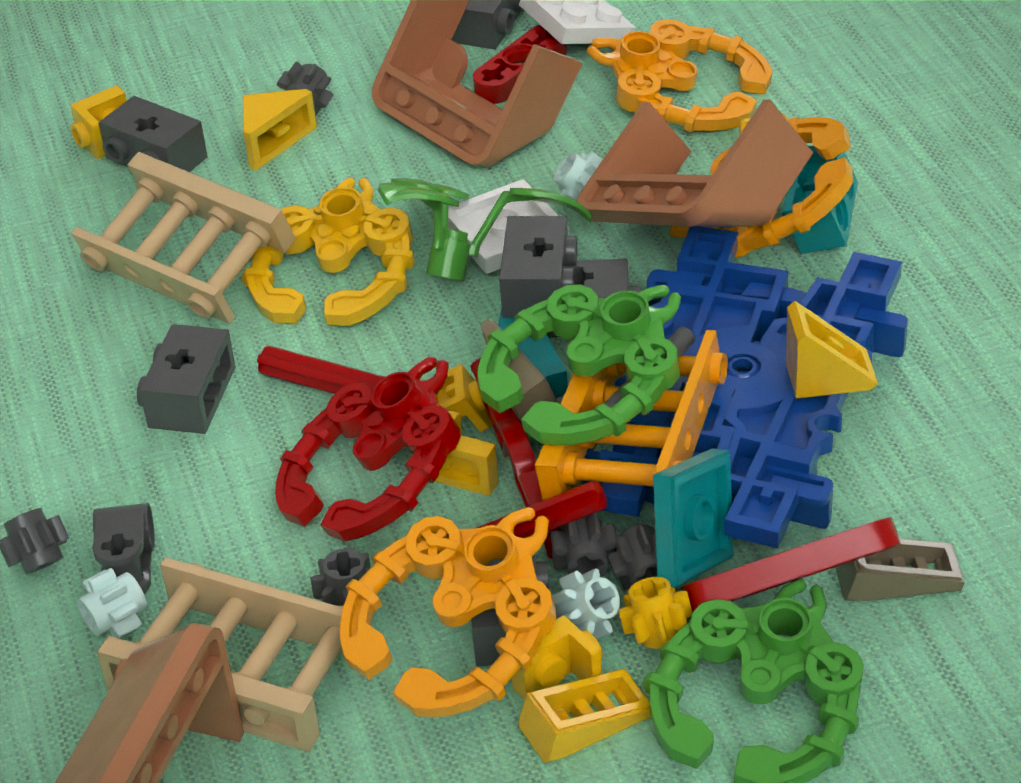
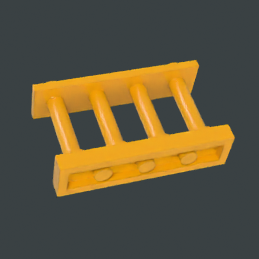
[535,330,728,501]

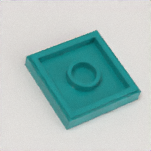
[653,448,734,588]

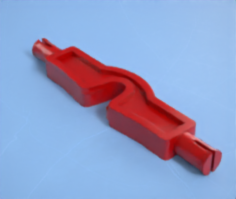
[470,358,561,559]

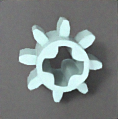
[553,151,603,201]
[77,568,147,639]
[552,568,620,639]

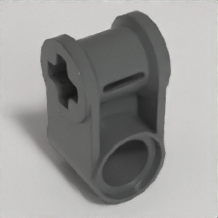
[92,503,155,594]

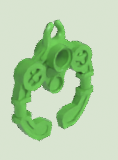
[478,284,682,445]
[643,579,864,783]

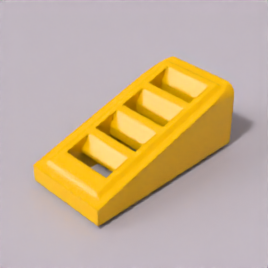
[518,669,651,763]

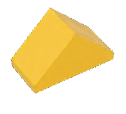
[243,89,317,171]
[786,301,878,399]

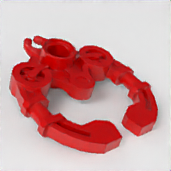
[275,357,461,542]

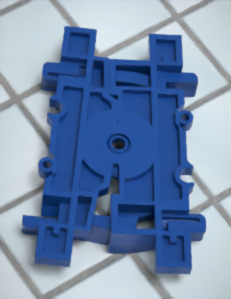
[581,226,908,549]

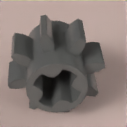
[276,61,334,117]
[0,508,69,574]
[550,514,618,577]
[608,524,657,590]
[310,549,371,606]

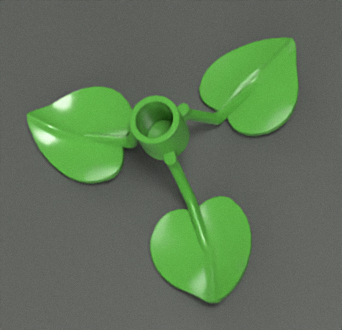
[378,178,592,281]

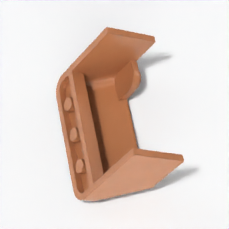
[372,0,583,168]
[577,100,813,227]
[55,623,244,783]

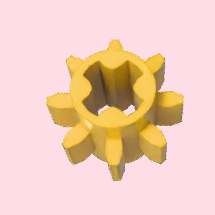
[618,577,692,649]

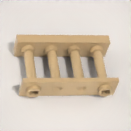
[71,152,296,324]
[97,557,343,752]

